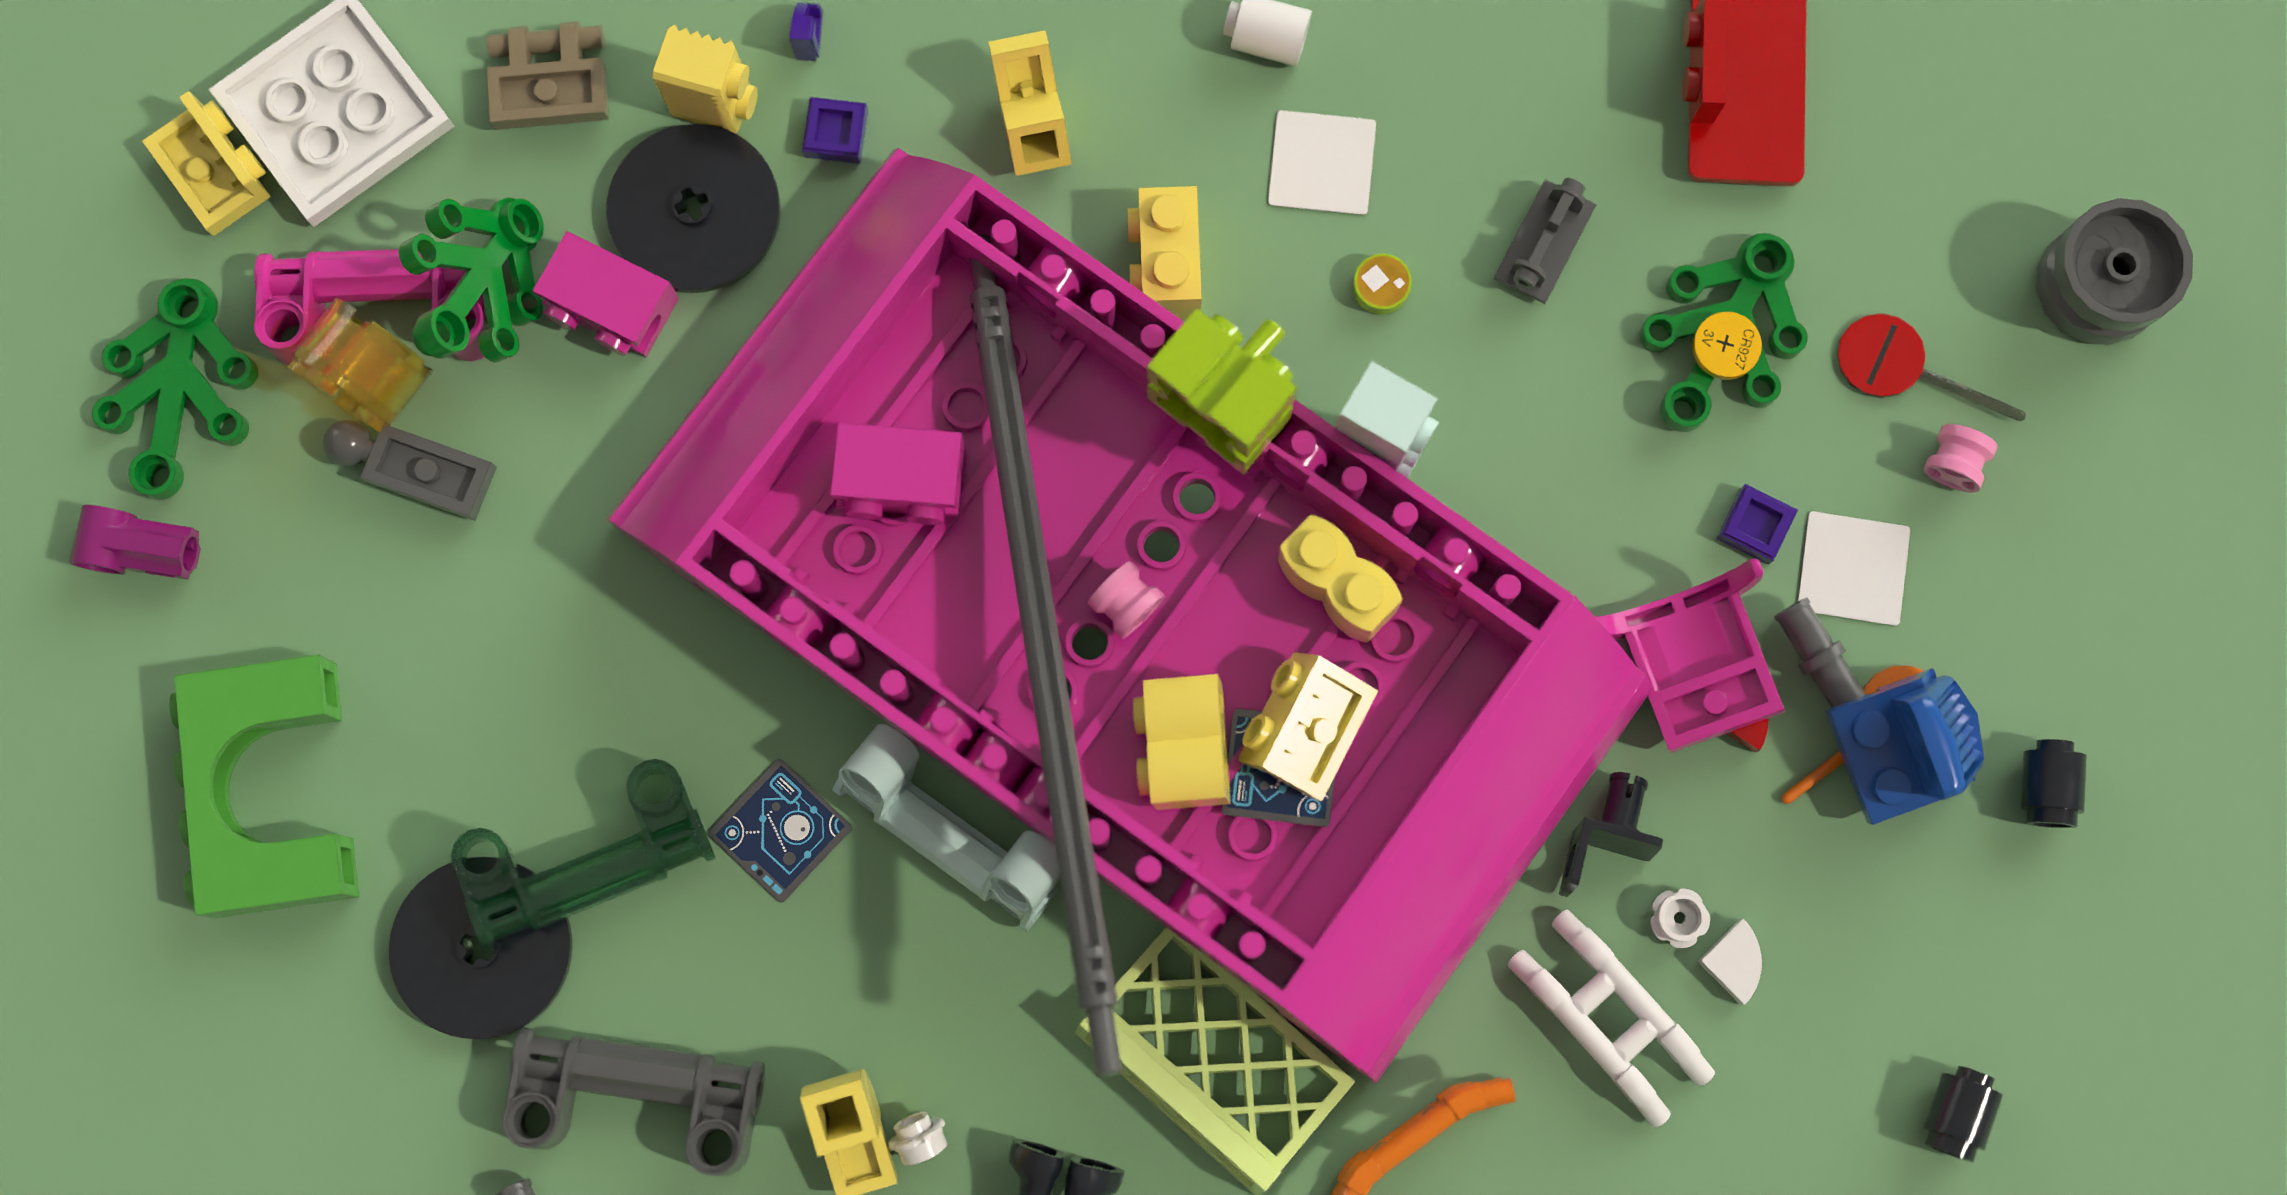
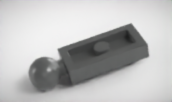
[323,420,497,521]

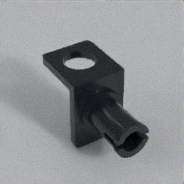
[1559,772,1663,897]

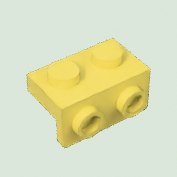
[142,91,271,236]

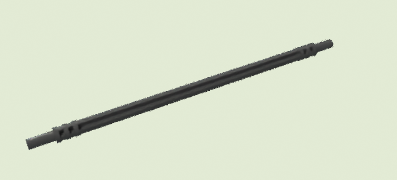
[969,234,1122,1077]

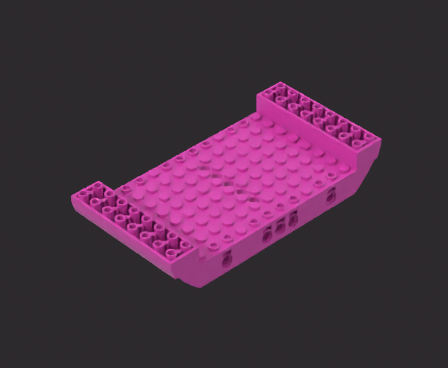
[606,148,1652,1084]

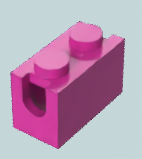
[533,231,679,357]
[831,423,965,525]

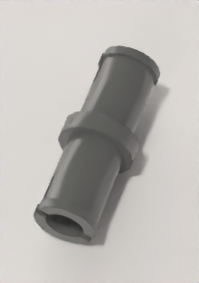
[1774,597,1868,708]

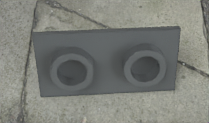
[1493,178,1597,304]

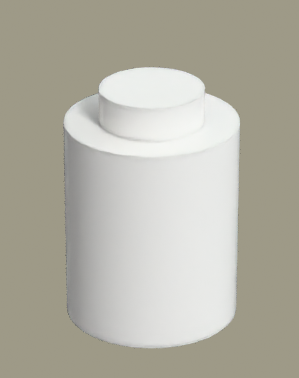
[1223,0,1312,67]

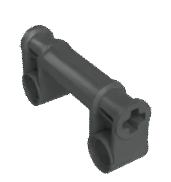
[503,1028,765,1176]

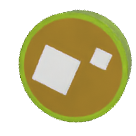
[1353,253,1412,315]

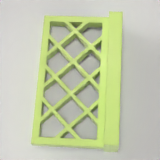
[1074,927,1355,1195]

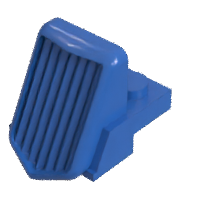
[1825,668,1984,825]

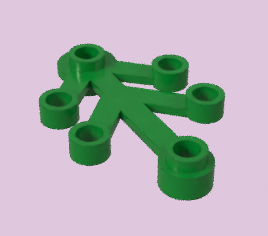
[398,198,544,362]
[1640,233,1808,432]
[92,278,258,500]

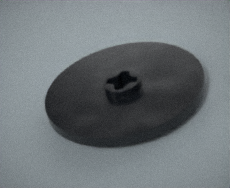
[606,124,781,293]
[389,857,573,1039]

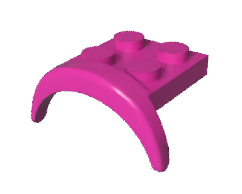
[1596,559,1785,753]

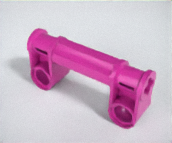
[254,246,488,368]

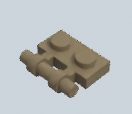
[487,21,609,130]

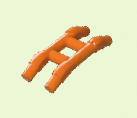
[1330,1077,1516,1195]

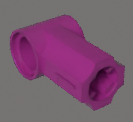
[69,505,201,580]

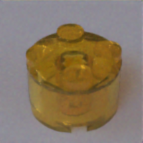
[287,298,433,433]

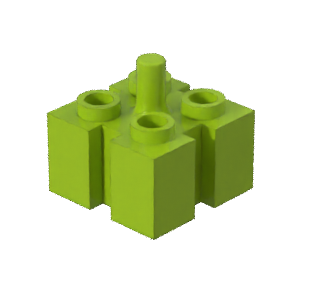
[1147,308,1298,475]

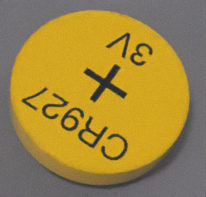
[1692,312,1762,380]

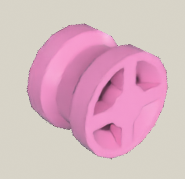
[1923,424,1998,493]
[1087,561,1165,639]

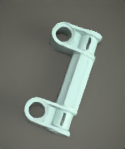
[833,724,1060,932]

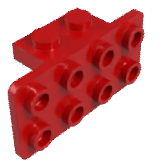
[1682,0,1807,186]

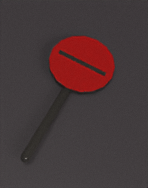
[1837,313,2026,421]

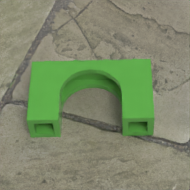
[169,655,359,918]

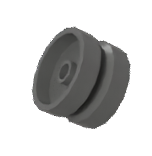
[2037,198,2193,345]

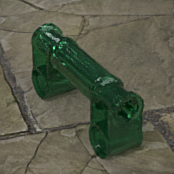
[451,759,716,952]

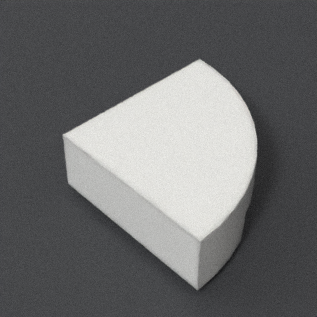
[1697,919,1762,1005]

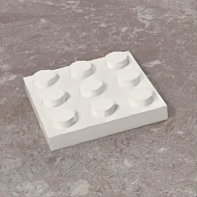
[209,0,455,227]

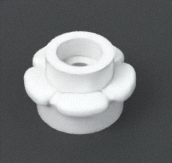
[1650,888,1710,948]
[888,1111,948,1165]

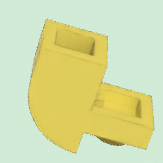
[988,30,1072,176]
[800,1069,898,1195]

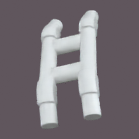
[1508,910,1715,1127]

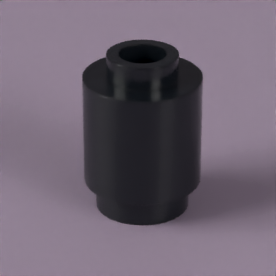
[2021,739,2087,828]
[1923,1066,2003,1163]

